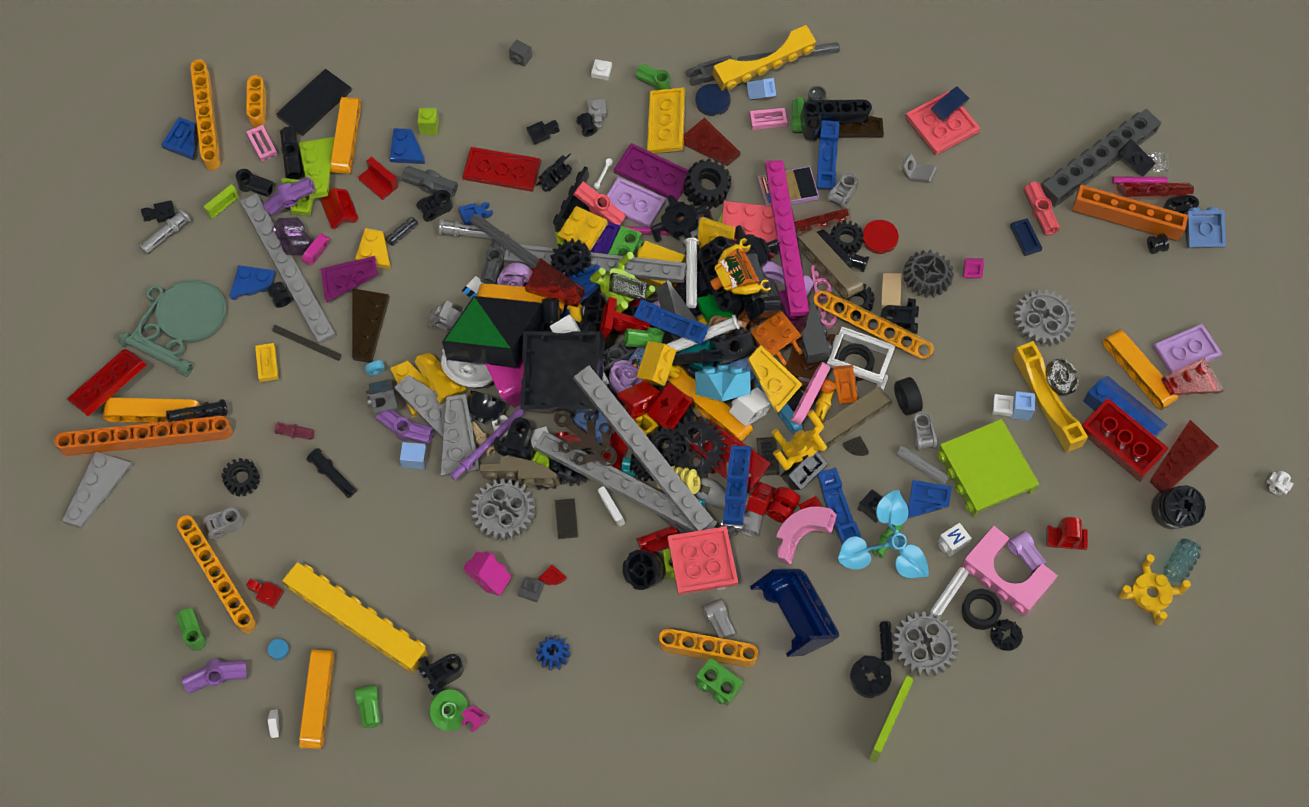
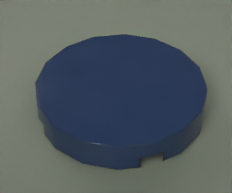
[695,84,731,116]

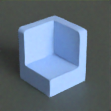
[747,78,776,100]
[1011,391,1035,420]
[400,442,426,469]

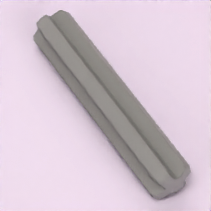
[897,445,949,485]

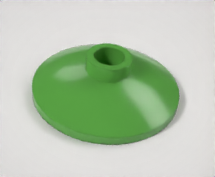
[429,689,468,731]

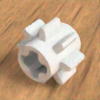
[1266,471,1294,495]

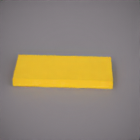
[647,87,686,153]

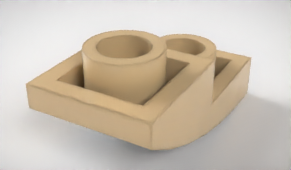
[882,273,902,308]

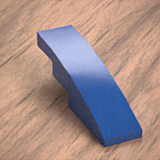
[723,446,751,526]

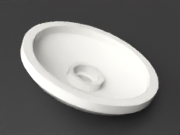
[441,351,493,388]

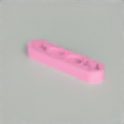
[811,265,837,329]
[791,362,830,425]

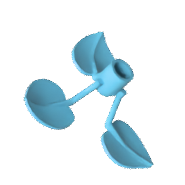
[838,490,929,578]

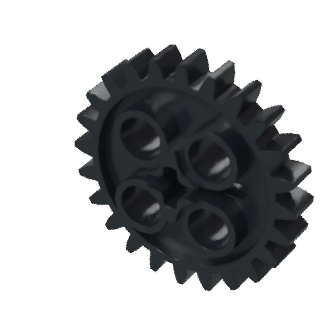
[664,416,727,478]

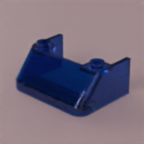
[750,569,839,657]

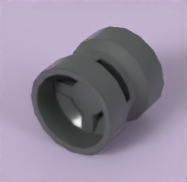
[808,86,826,101]

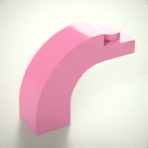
[776,507,837,565]

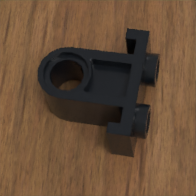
[880,298,919,341]
[494,417,534,461]
[418,654,464,696]

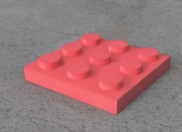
[905,90,980,155]
[722,201,776,258]
[667,526,738,595]

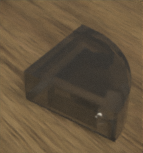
[842,436,869,456]

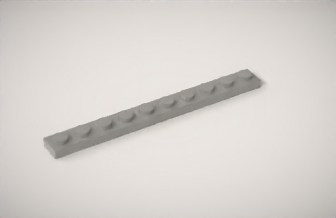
[240,193,336,345]
[503,244,687,283]
[573,365,714,531]
[534,431,717,532]

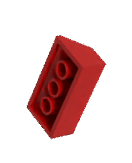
[1082,398,1169,482]

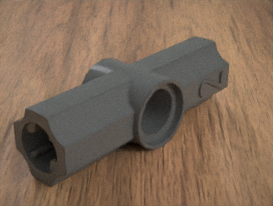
[402,166,458,198]
[480,231,509,284]

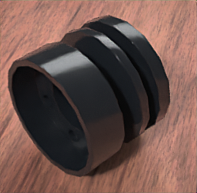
[1152,485,1206,530]

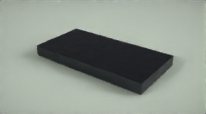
[276,68,352,136]

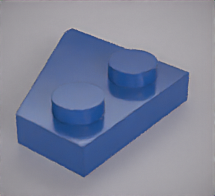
[390,128,425,164]
[230,265,276,300]

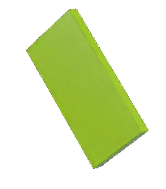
[869,676,914,762]

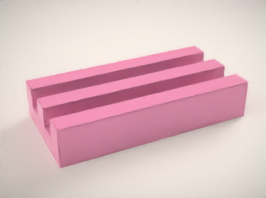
[750,108,788,130]
[246,125,278,162]

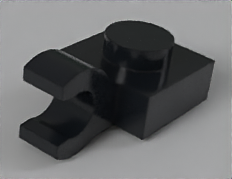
[526,120,560,145]
[141,200,175,223]

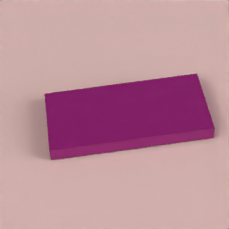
[614,143,688,202]

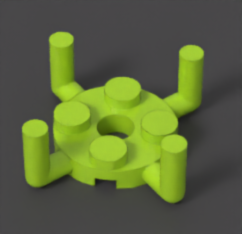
[590,252,656,313]

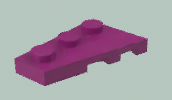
[321,256,379,303]

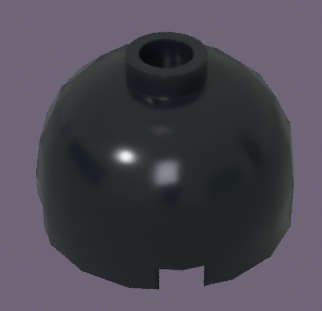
[467,390,507,424]
[622,549,663,590]

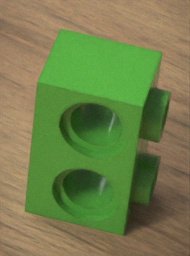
[608,226,644,257]
[695,658,744,706]

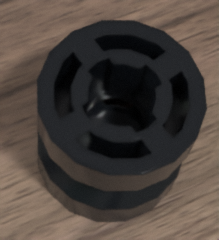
[267,282,292,308]

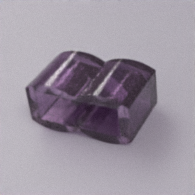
[273,217,312,255]

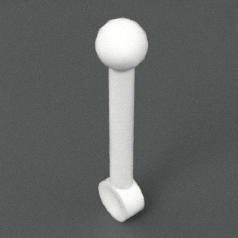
[593,158,613,189]

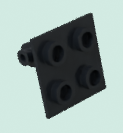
[536,153,572,192]

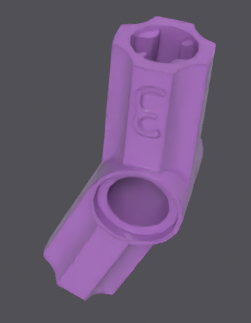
[263,177,316,215]
[376,409,434,445]
[182,659,247,693]

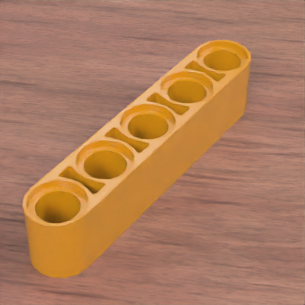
[331,97,361,174]
[476,284,567,314]
[1102,329,1178,410]
[103,398,200,423]
[659,629,758,667]
[299,649,334,749]

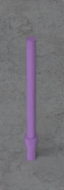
[450,407,525,481]

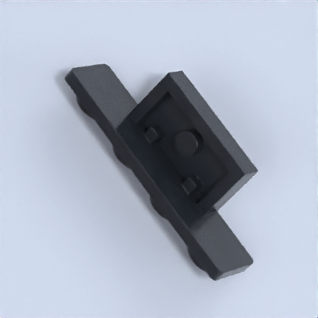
[553,166,590,232]

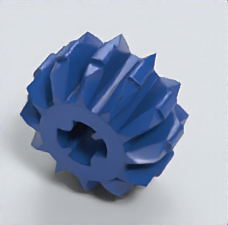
[536,635,570,671]

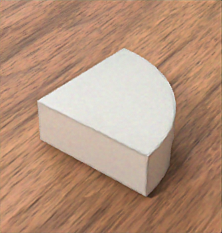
[267,709,279,738]

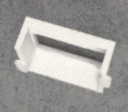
[827,327,895,390]

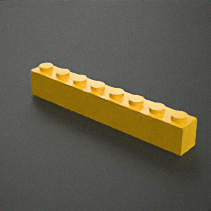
[282,562,428,674]

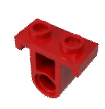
[1046,517,1088,550]

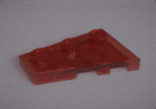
[684,117,741,166]
[794,207,851,231]
[525,258,585,308]
[1161,358,1224,396]

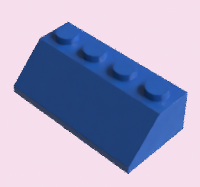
[1083,376,1168,437]

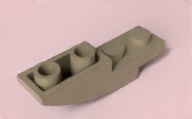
[480,456,560,488]

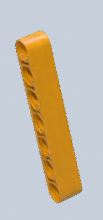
[190,60,221,170]
[813,290,934,359]
[666,365,753,442]
[177,515,256,633]

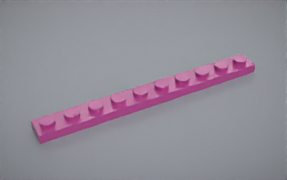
[765,160,809,316]

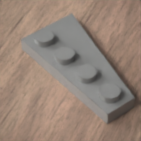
[62,452,133,529]

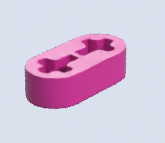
[302,233,330,266]

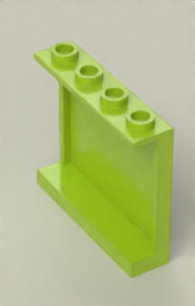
[937,419,1039,518]

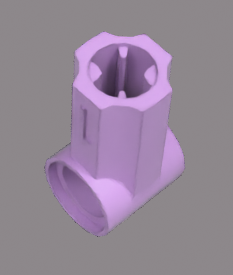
[1007,531,1046,573]

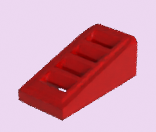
[746,482,776,516]

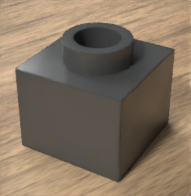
[509,39,532,67]

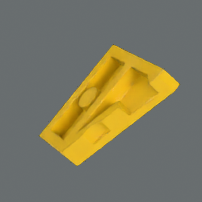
[355,228,391,269]

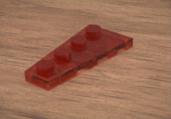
[1117,182,1194,197]
[1150,420,1219,492]

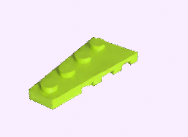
[299,137,335,199]

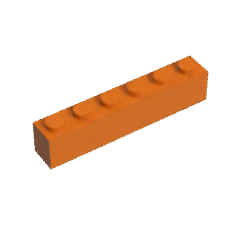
[1072,185,1189,241]

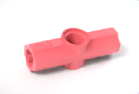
[573,181,626,225]
[1024,181,1060,236]

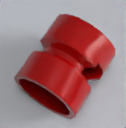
[766,487,800,523]

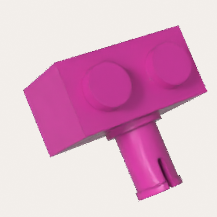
[464,551,512,596]

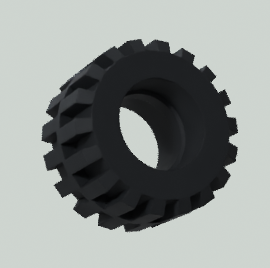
[683,159,732,209]

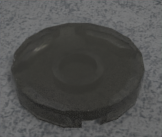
[1046,358,1079,396]

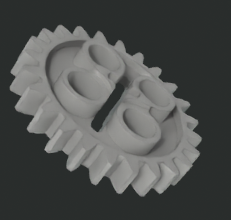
[1013,289,1076,347]
[471,478,535,541]
[892,611,959,677]

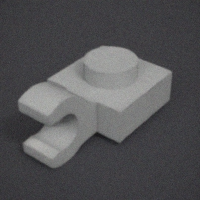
[587,99,607,128]

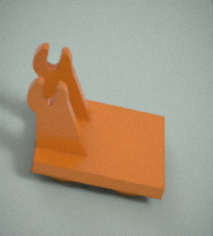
[751,310,803,366]

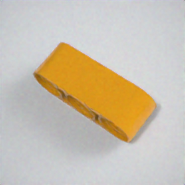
[246,75,266,128]

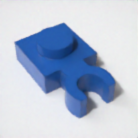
[458,202,493,225]

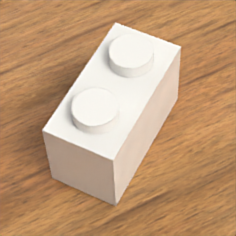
[729,387,772,426]

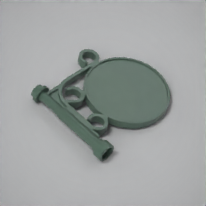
[118,280,227,377]

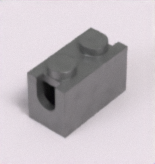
[366,379,397,413]

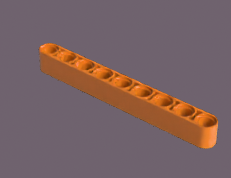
[54,416,233,456]

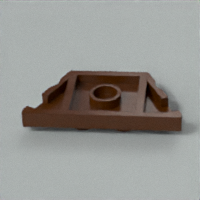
[786,334,835,401]

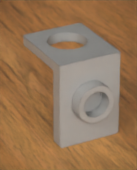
[902,153,937,182]

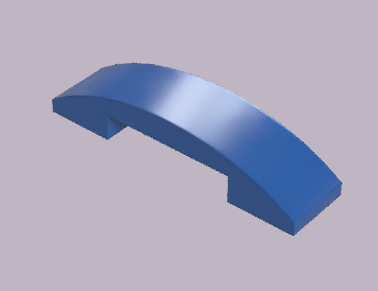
[817,120,839,190]
[634,299,709,344]
[817,467,861,544]

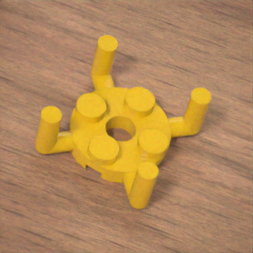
[771,410,827,470]
[1118,554,1191,626]

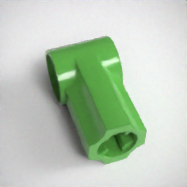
[636,64,671,90]
[792,98,807,132]
[624,328,664,349]
[176,608,206,651]
[355,685,381,728]

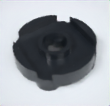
[850,656,891,698]

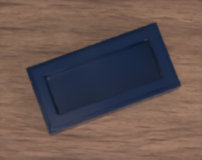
[1010,218,1042,256]

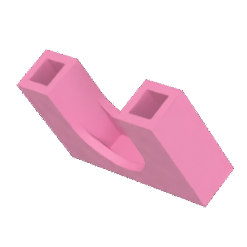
[962,526,1058,616]

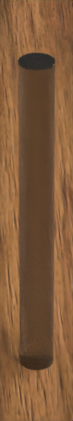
[272,325,342,361]

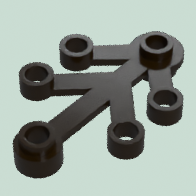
[554,410,617,466]

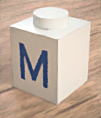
[938,523,972,557]

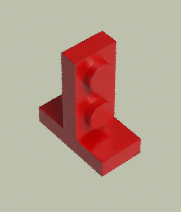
[600,297,650,339]

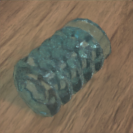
[1164,538,1201,584]

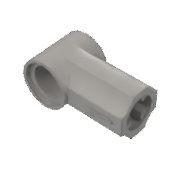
[721,512,763,537]
[702,599,736,640]

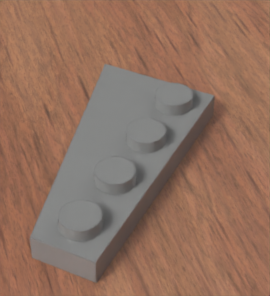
[394,375,475,439]
[440,394,479,477]

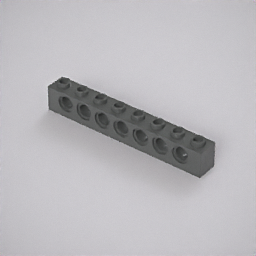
[1041,109,1162,208]

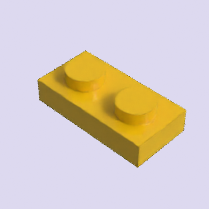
[255,343,279,382]

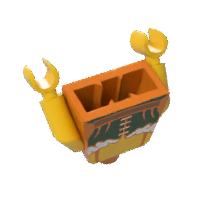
[710,238,771,295]

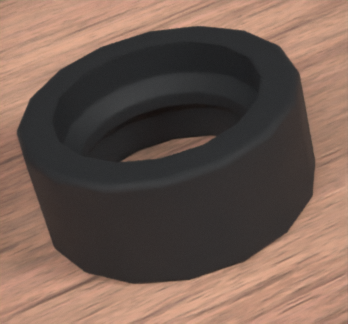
[838,343,874,381]
[894,377,923,415]
[961,589,1002,630]

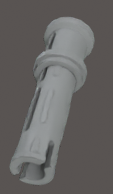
[139,209,191,254]
[438,219,492,240]

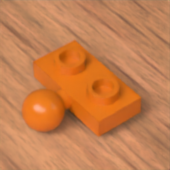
[820,365,859,404]

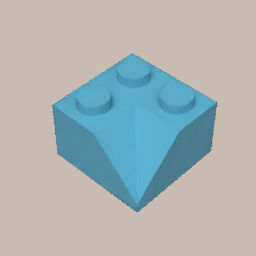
[695,363,751,401]

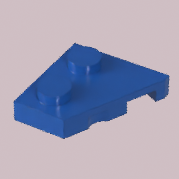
[161,117,196,160]
[908,480,952,518]

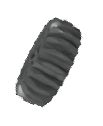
[903,249,954,298]

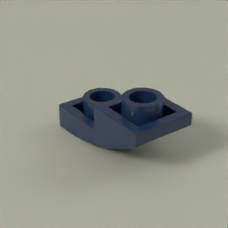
[931,86,969,122]

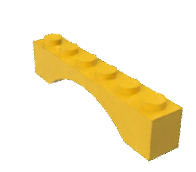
[712,25,816,91]
[1012,341,1088,453]

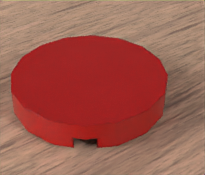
[863,219,899,254]

